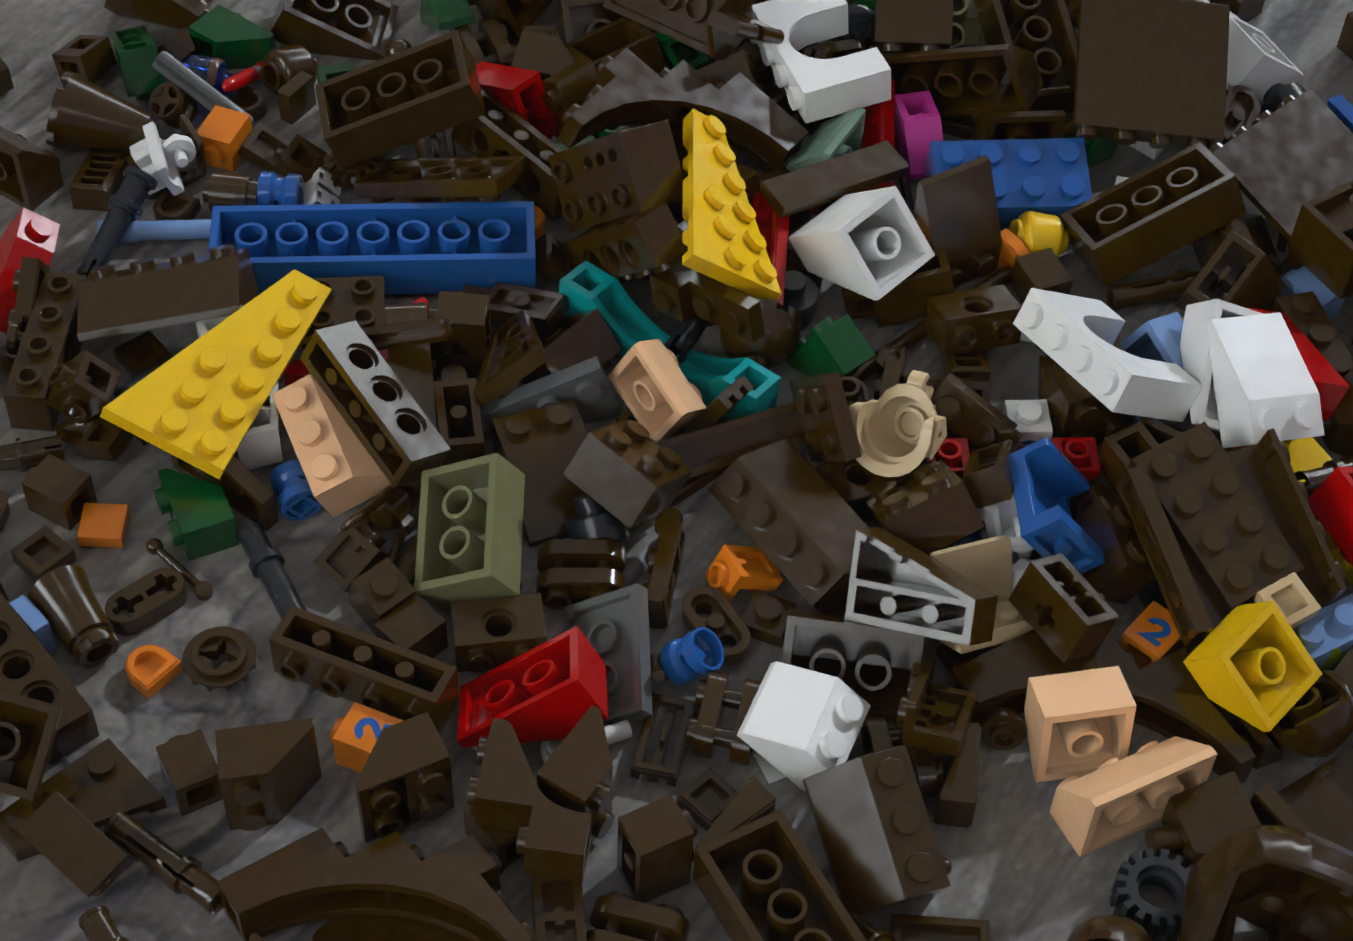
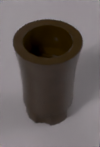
[28,565,119,668]

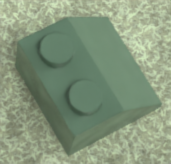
[784,108,866,172]

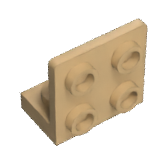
[930,535,1033,654]

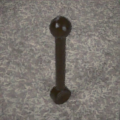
[146,538,213,601]

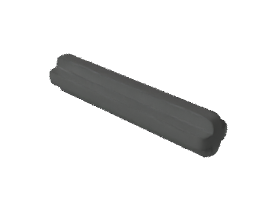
[152,51,253,124]

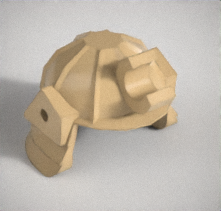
[849,370,947,477]

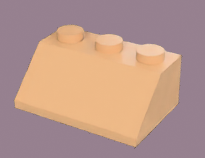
[272,374,393,518]
[1049,736,1217,857]

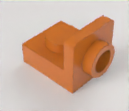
[705,544,783,604]

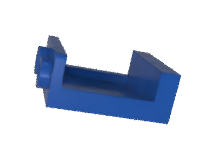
[1008,438,1105,574]

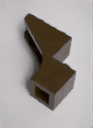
[467,718,592,883]

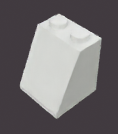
[788,186,935,301]

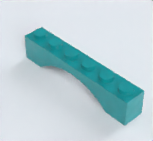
[559,261,781,421]

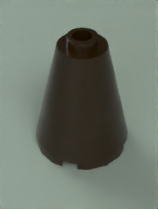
[46,71,159,151]

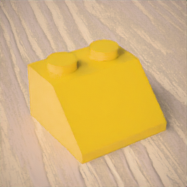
[1183,600,1322,732]

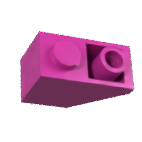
[894,90,943,180]

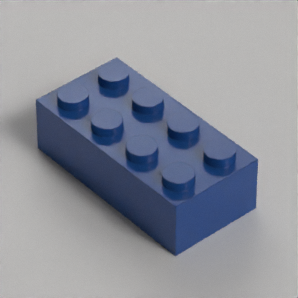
[924,138,1092,231]

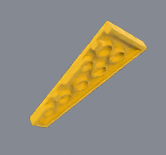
[682,109,782,301]
[100,269,331,480]

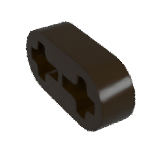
[105,568,187,636]

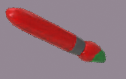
[222,61,264,93]

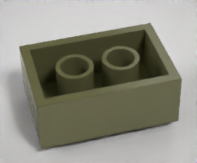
[414,453,525,612]

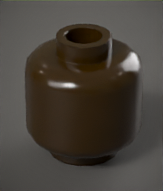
[261,44,318,95]

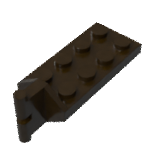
[603,0,784,60]

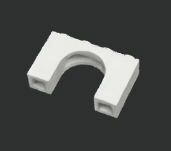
[750,0,891,124]
[1013,288,1203,422]

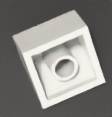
[737,661,871,791]

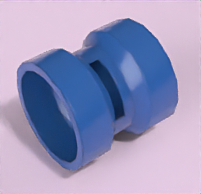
[257,171,304,205]
[269,460,322,521]
[660,627,724,685]

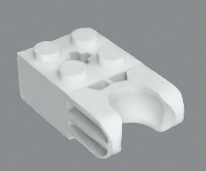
[1190,0,1304,104]

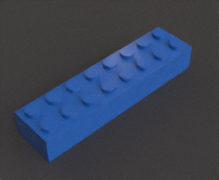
[208,201,536,295]

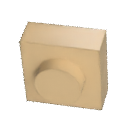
[1253,572,1321,629]

